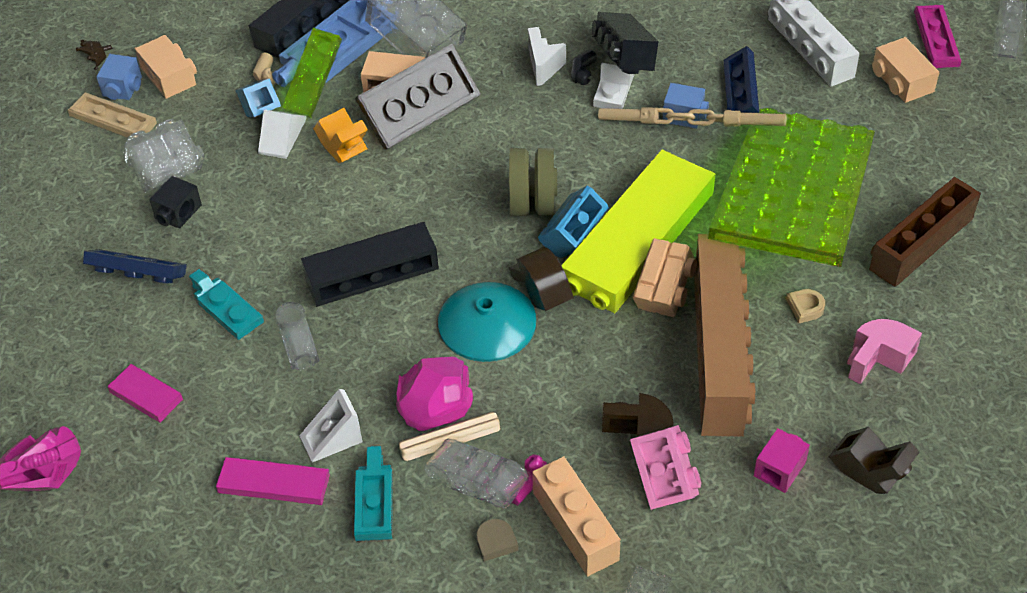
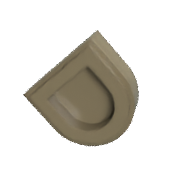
[477,519,519,561]

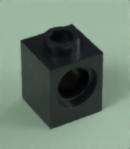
[149,175,202,229]

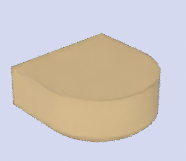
[786,289,825,323]

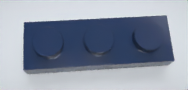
[723,46,760,113]
[83,249,187,283]

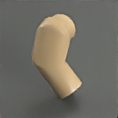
[253,53,276,86]

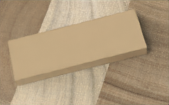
[68,92,157,142]

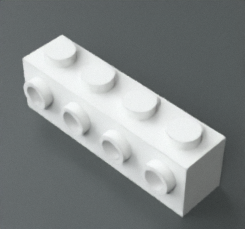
[768,0,860,87]

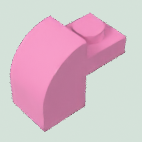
[847,319,922,384]

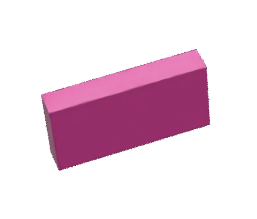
[108,364,183,423]

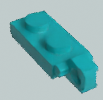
[189,269,264,340]
[354,446,393,541]

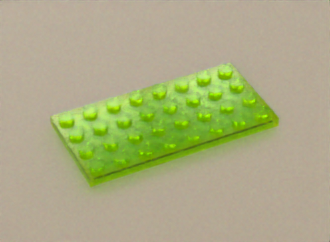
[708,108,875,267]

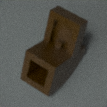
[509,247,574,311]
[602,393,673,437]
[828,427,919,494]

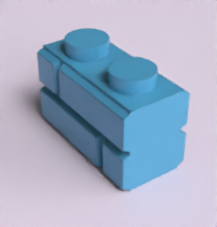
[538,186,609,258]

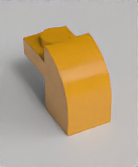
[313,108,368,163]

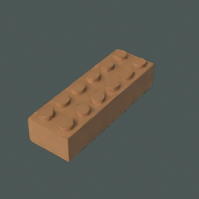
[694,234,755,437]

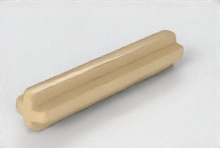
[399,412,500,461]

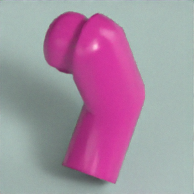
[505,455,547,506]

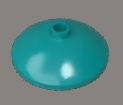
[438,282,536,362]

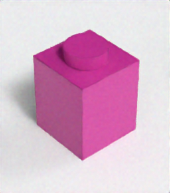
[754,428,810,493]

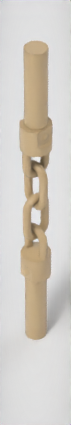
[598,107,787,127]

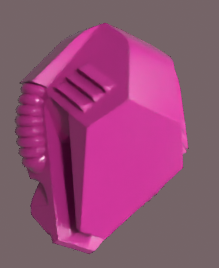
[396,357,473,431]
[0,426,81,491]

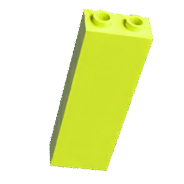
[561,149,716,314]

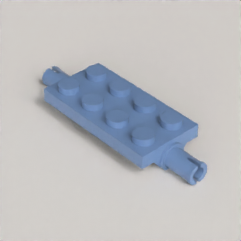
[272,0,397,87]

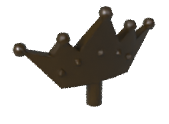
[76,40,112,70]

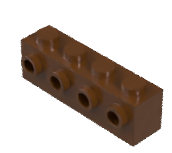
[869,176,981,287]

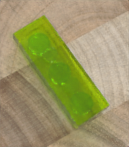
[282,28,342,118]

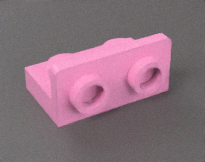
[630,425,701,510]

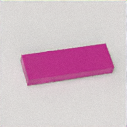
[914,5,961,68]
[216,457,330,505]

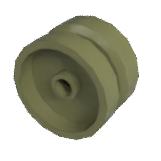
[509,148,557,216]

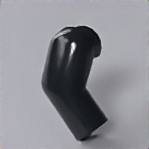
[571,50,597,85]

